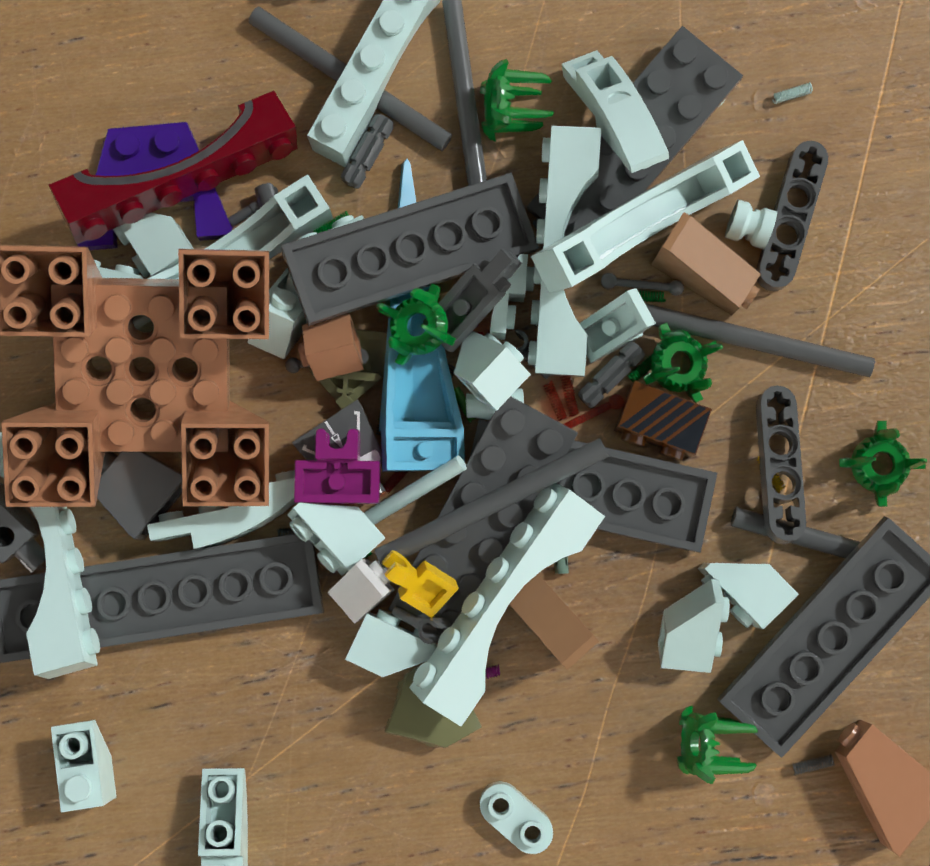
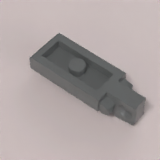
[423,249,522,352]

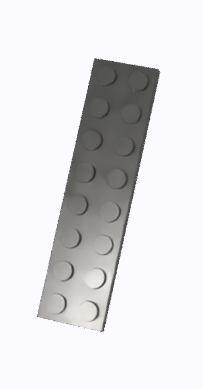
[0,534,324,663]

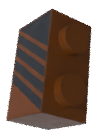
[614,381,712,462]

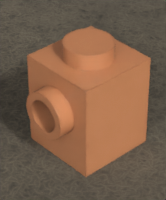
[298,313,364,381]

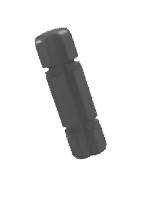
[341,114,394,189]
[578,341,645,408]

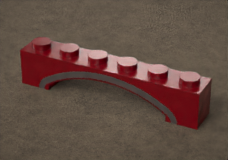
[49,90,298,244]

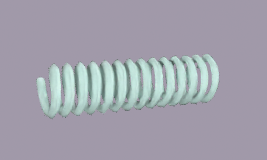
[772,82,813,104]

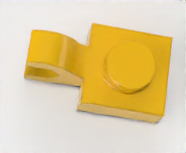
[382,550,458,618]

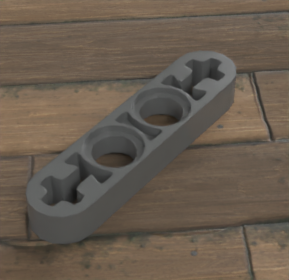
[756,141,829,291]
[756,385,806,545]

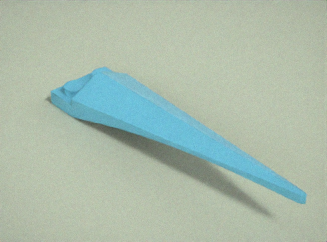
[379,159,465,472]

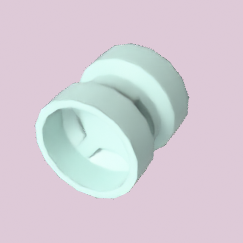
[725,199,777,250]

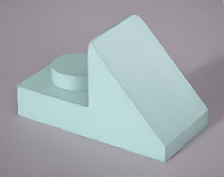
[579,288,656,363]

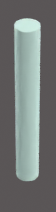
[364,456,467,525]

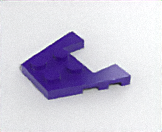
[78,122,233,251]

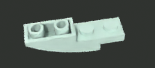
[562,50,669,173]
[147,470,295,549]
[198,768,248,866]

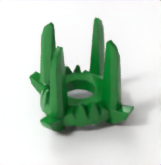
[480,59,554,142]
[376,284,457,366]
[643,322,723,403]
[839,421,927,507]
[677,706,758,784]

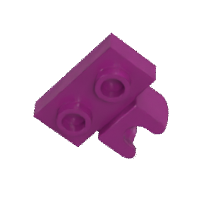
[294,428,380,504]

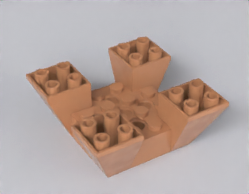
[0,245,269,507]

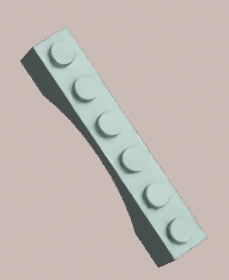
[307,0,441,167]
[528,126,601,377]
[531,140,760,293]
[133,174,333,332]
[0,432,100,679]
[409,483,605,726]

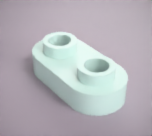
[480,781,553,854]

